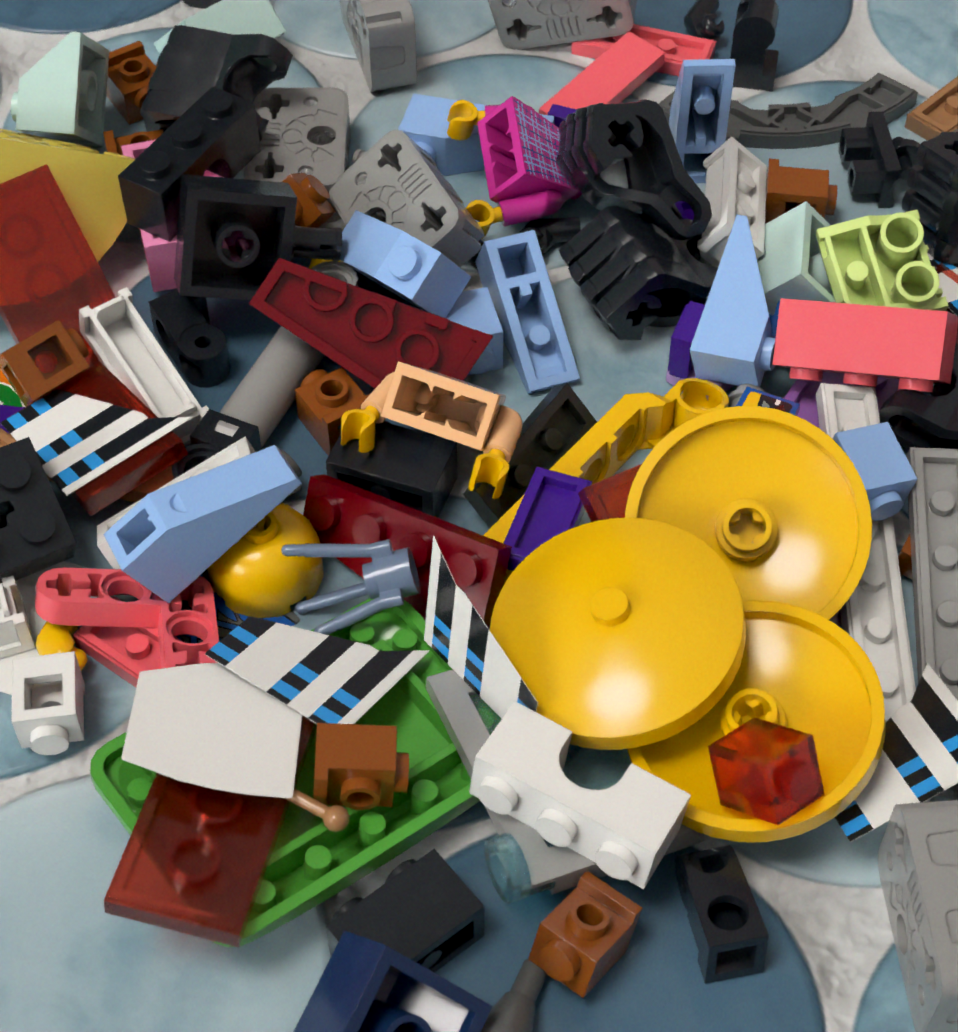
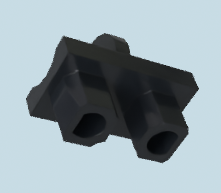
[838,111,920,208]

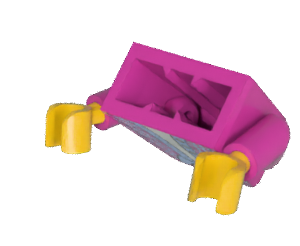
[447,96,582,239]

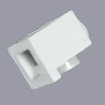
[12,651,85,755]

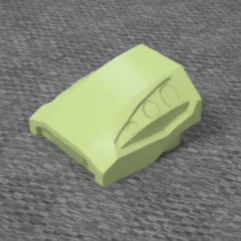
[816,210,948,311]

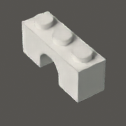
[469,701,691,889]

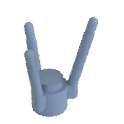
[281,539,420,635]

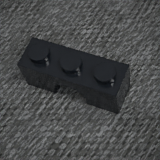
[118,86,260,242]

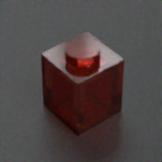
[708,717,825,825]

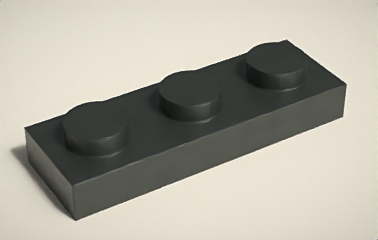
[463,383,597,528]

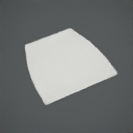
[121,663,302,799]

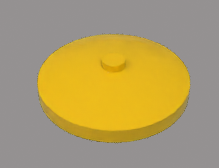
[625,406,872,620]
[490,518,746,750]
[627,600,886,843]

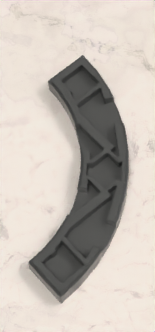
[659,73,918,149]

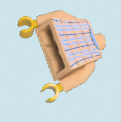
[341,362,523,499]

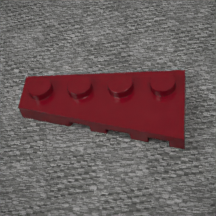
[249,258,493,388]
[303,474,512,630]

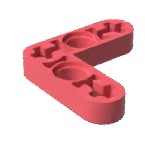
[35,567,219,669]

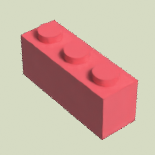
[772,298,958,393]

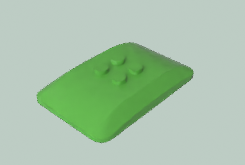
[90,598,502,947]

